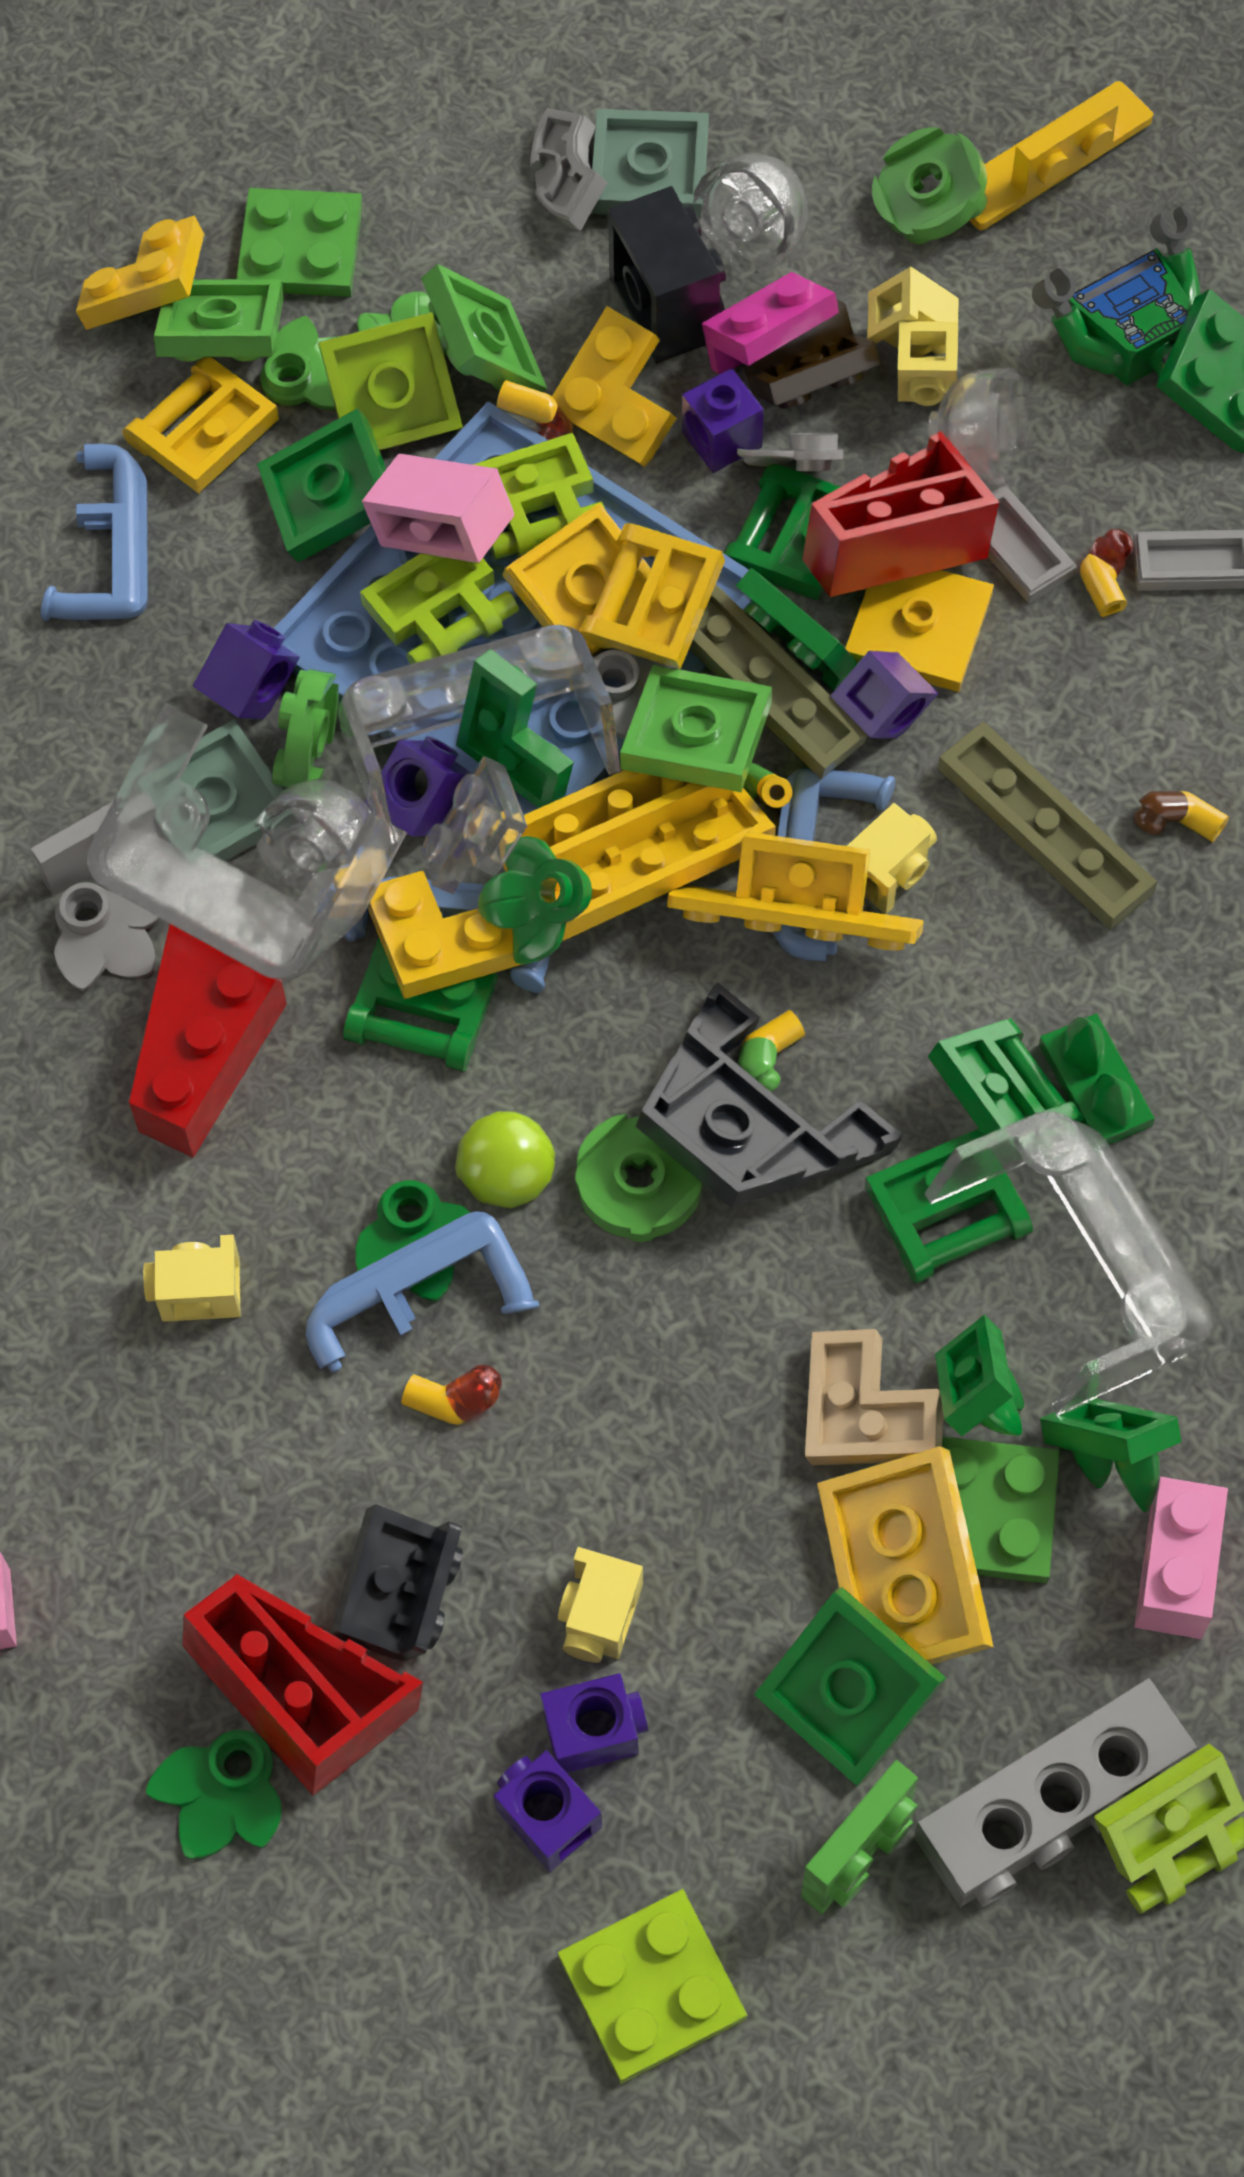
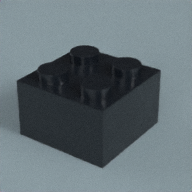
[608,186,726,364]

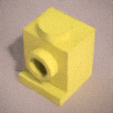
[867,266,958,356]
[898,321,958,406]
[847,803,937,914]
[143,1235,241,1322]
[558,1547,643,1663]

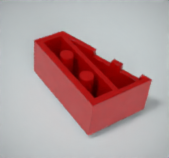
[802,430,999,597]
[182,1574,423,1796]

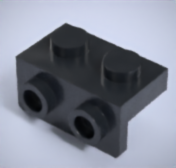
[330,1504,463,1662]

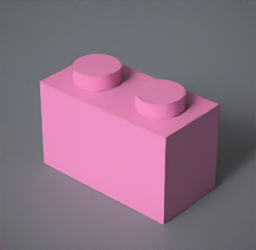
[362,454,515,563]
[1134,1477,1228,1639]

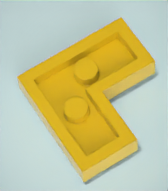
[76,215,204,330]
[552,306,677,467]
[364,870,523,999]

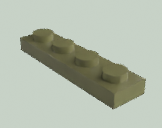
[689,584,867,780]
[938,721,1157,930]

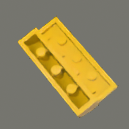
[496,770,776,941]

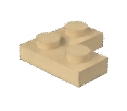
[805,1329,943,1466]

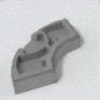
[530,108,607,231]

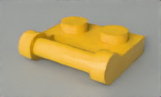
[122,357,279,494]
[578,523,725,669]

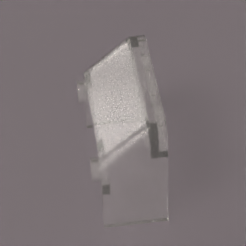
[338,625,621,840]
[87,703,407,981]
[924,1111,1213,1416]

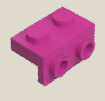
[702,272,839,374]

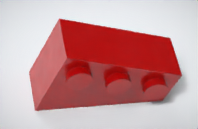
[129,922,287,1158]

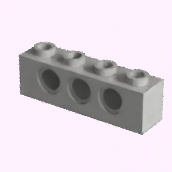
[914,1678,1197,1908]

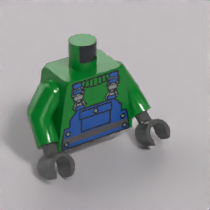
[1032,206,1200,386]

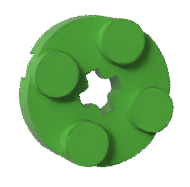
[872,127,987,245]
[272,669,339,795]
[575,1114,703,1242]

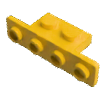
[969,81,1153,231]
[667,832,924,951]

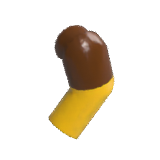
[1133,791,1229,843]

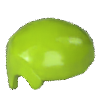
[455,1111,555,1209]

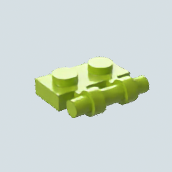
[472,433,605,560]
[360,553,519,674]
[1094,1744,1244,1914]

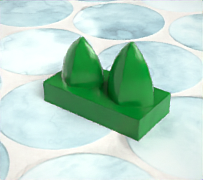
[1039,1013,1155,1150]
[935,1314,1025,1437]
[1040,1397,1182,1512]

